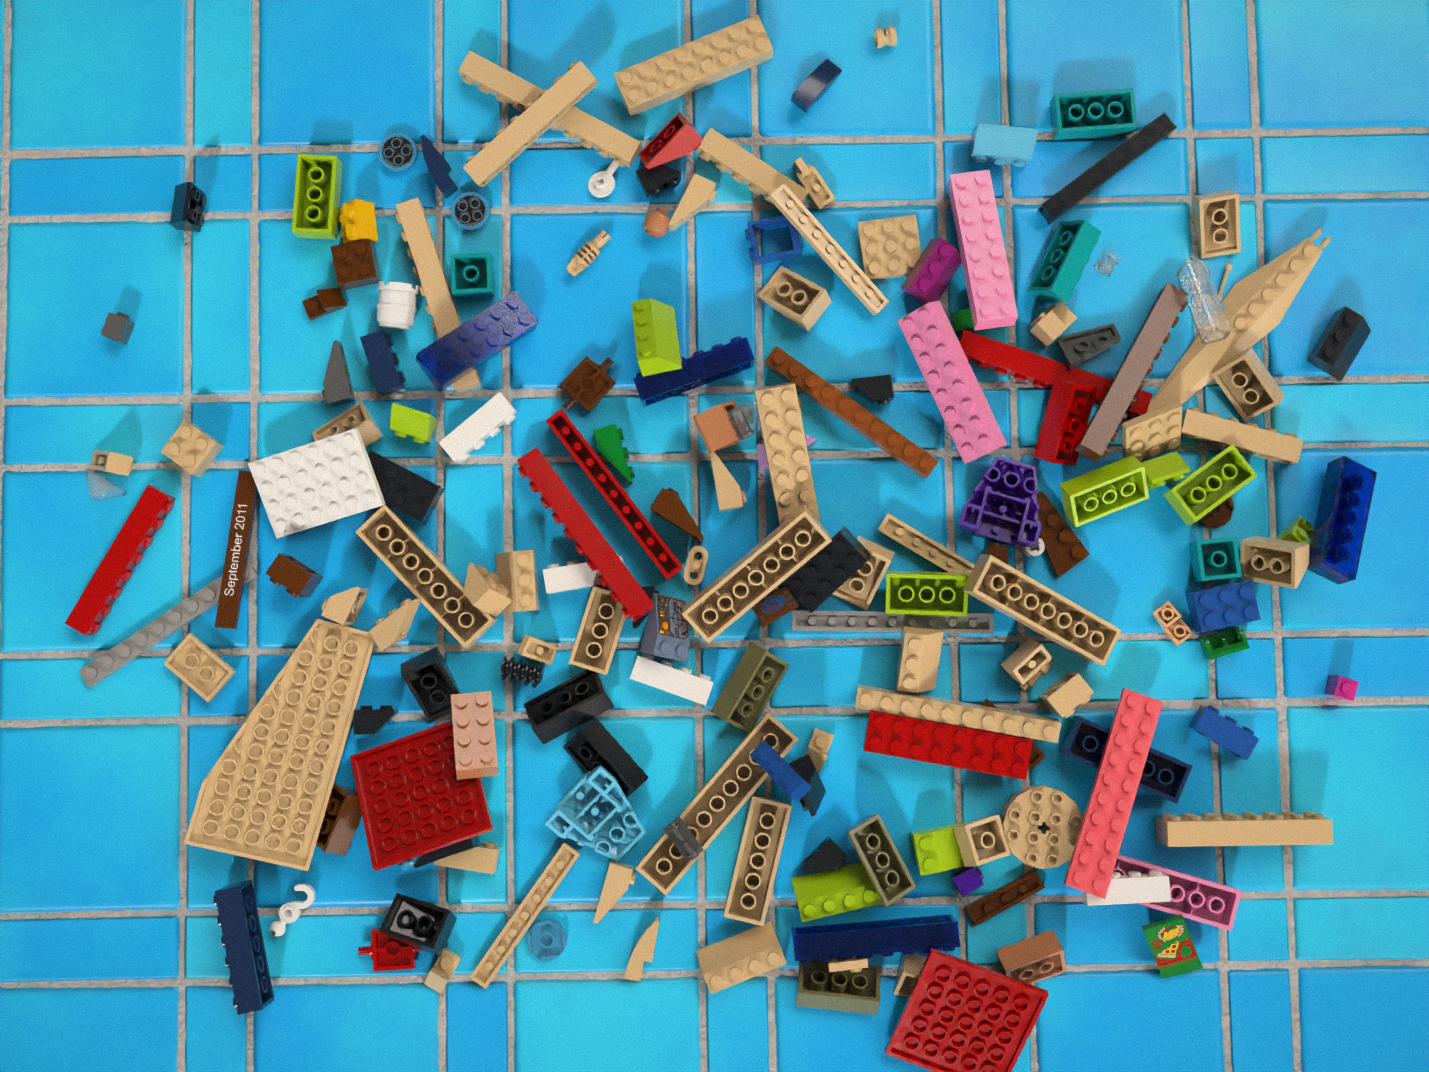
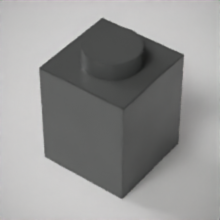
[101,312,135,345]

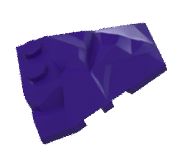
[958,456,1041,548]

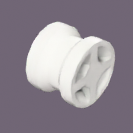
[1022,538,1045,557]

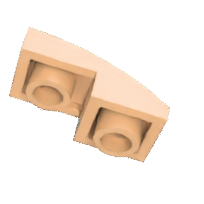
[1152,601,1194,647]

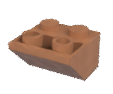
[693,400,750,453]

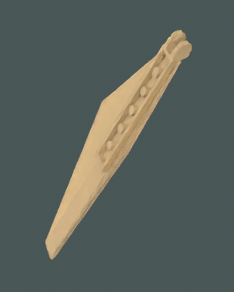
[1147,228,1332,413]

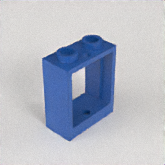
[745,215,802,265]

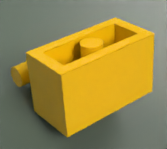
[338,199,378,244]

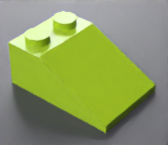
[910,821,970,876]

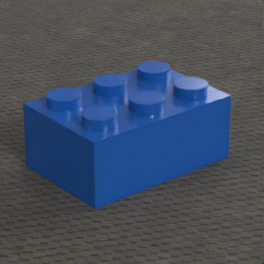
[1185,580,1261,632]

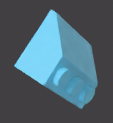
[969,123,1038,167]

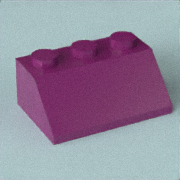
[901,237,962,306]

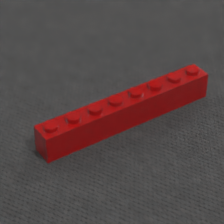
[65,485,176,635]

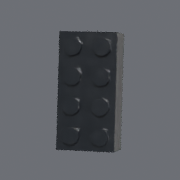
[368,450,445,524]
[784,526,872,613]

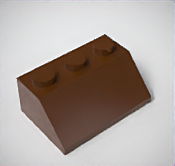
[316,782,362,856]

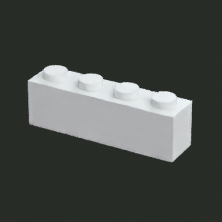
[439,392,517,463]
[543,553,624,594]
[630,653,714,706]
[1082,870,1171,906]

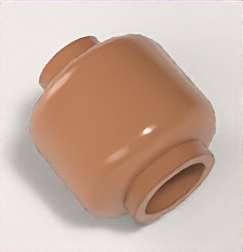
[642,207,671,239]

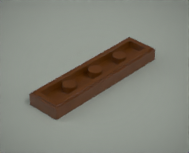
[964,869,1045,926]

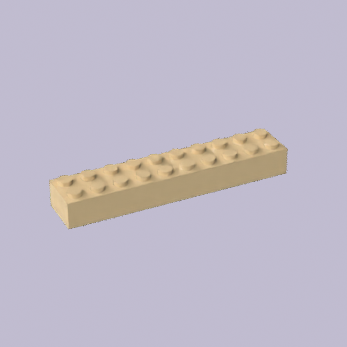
[635,712,799,895]

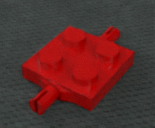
[358,928,422,971]

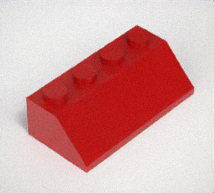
[1033,379,1098,465]

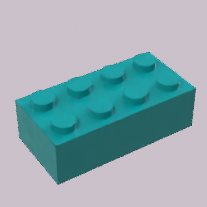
[1050,88,1137,140]
[1027,219,1102,303]

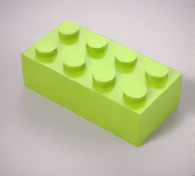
[292,154,343,240]
[1163,444,1258,526]
[1059,455,1149,527]
[885,570,969,616]

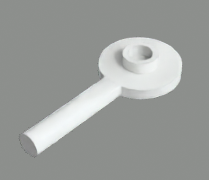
[588,159,619,198]

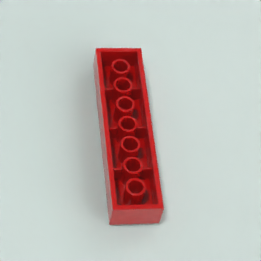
[863,710,1033,780]

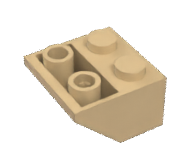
[463,562,512,617]

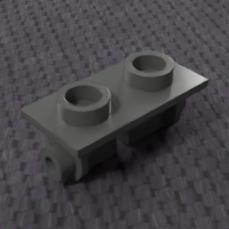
[664,817,704,863]

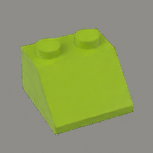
[390,403,439,444]

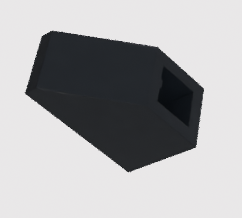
[635,165,682,198]
[354,705,399,735]

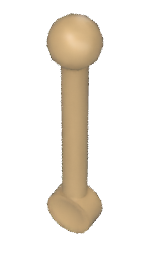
[1213,264,1233,303]

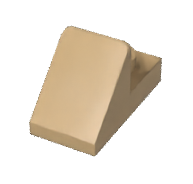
[517,634,559,665]
[804,728,834,773]
[424,948,462,994]

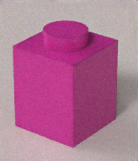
[1324,675,1359,701]

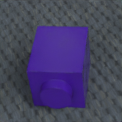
[950,866,984,897]

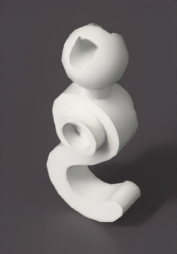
[269,883,316,937]

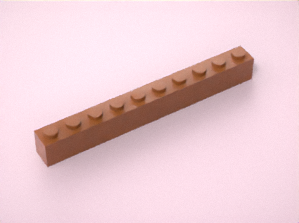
[764,346,939,480]

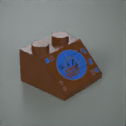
[752,585,799,627]

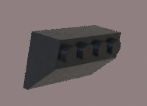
[524,670,614,745]
[563,717,649,797]

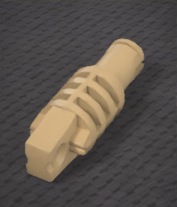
[566,230,611,277]

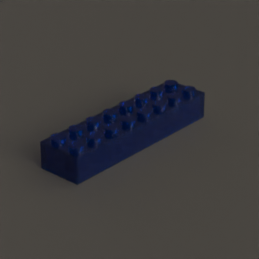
[791,914,960,964]

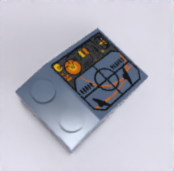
[640,593,690,662]

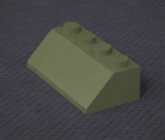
[711,642,790,733]
[847,814,916,907]
[795,957,880,1015]

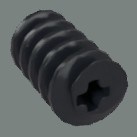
[500,655,545,688]

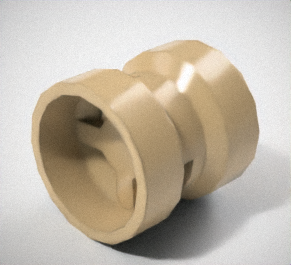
[874,26,897,49]

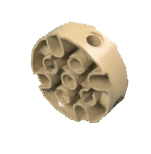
[1000,785,1083,869]

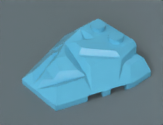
[544,765,646,861]

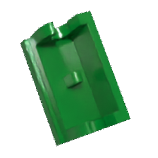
[1199,627,1250,659]

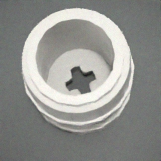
[376,281,419,329]

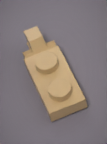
[793,157,836,210]

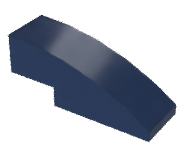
[791,59,842,113]
[421,134,458,199]

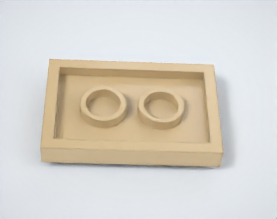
[163,633,237,703]

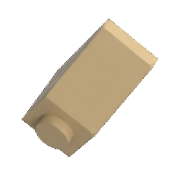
[90,450,133,476]

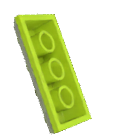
[631,298,682,377]
[791,862,881,922]

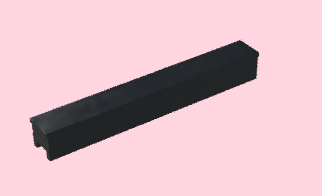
[1038,112,1177,225]

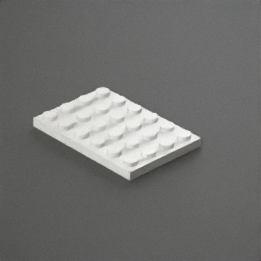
[248,428,386,539]

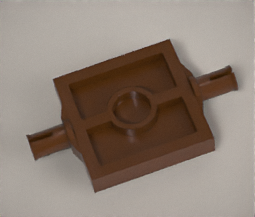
[560,356,616,413]

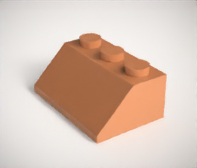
[996,930,1067,984]

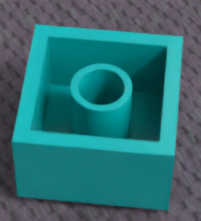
[450,252,495,299]
[1189,537,1242,582]

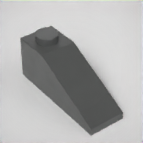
[322,340,356,406]

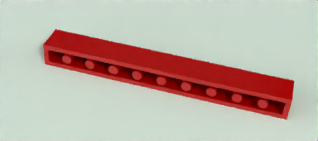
[958,330,1153,419]
[546,409,684,580]
[517,447,654,622]

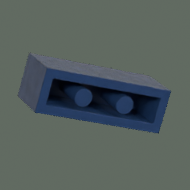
[360,330,406,396]

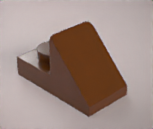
[302,287,347,321]

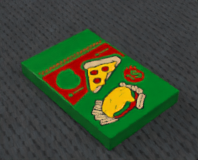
[1142,914,1203,979]

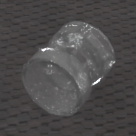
[1094,249,1121,276]

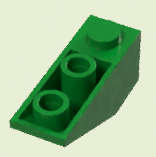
[593,424,635,484]

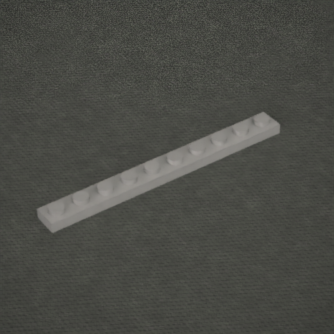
[79,560,259,687]
[792,610,993,634]

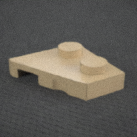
[828,951,868,972]

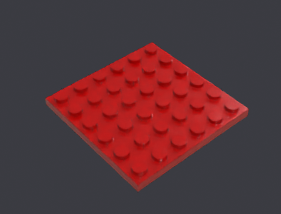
[350,721,494,871]
[885,948,1049,1072]

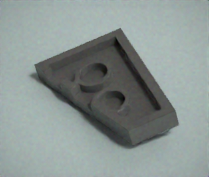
[1056,323,1121,369]

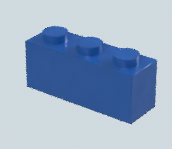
[1188,706,1259,760]
[750,740,812,802]

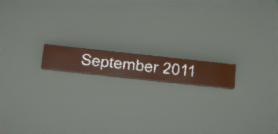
[215,470,258,630]

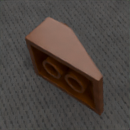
[650,487,704,543]

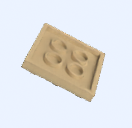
[857,215,922,281]
[1122,401,1182,462]

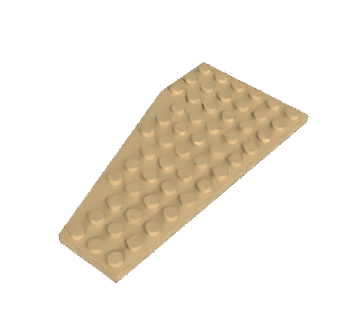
[184,619,375,871]

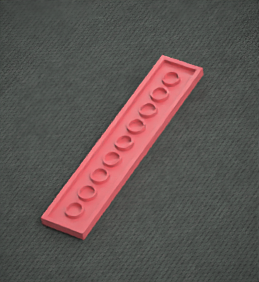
[1063,688,1163,899]

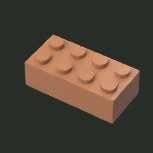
[451,691,498,780]

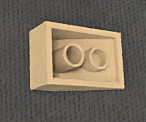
[1192,190,1241,259]
[757,266,832,332]
[833,535,895,610]

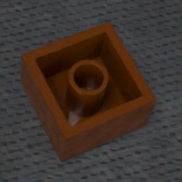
[330,239,382,290]
[265,553,323,598]

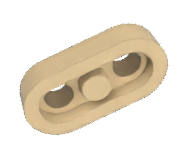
[684,546,708,585]

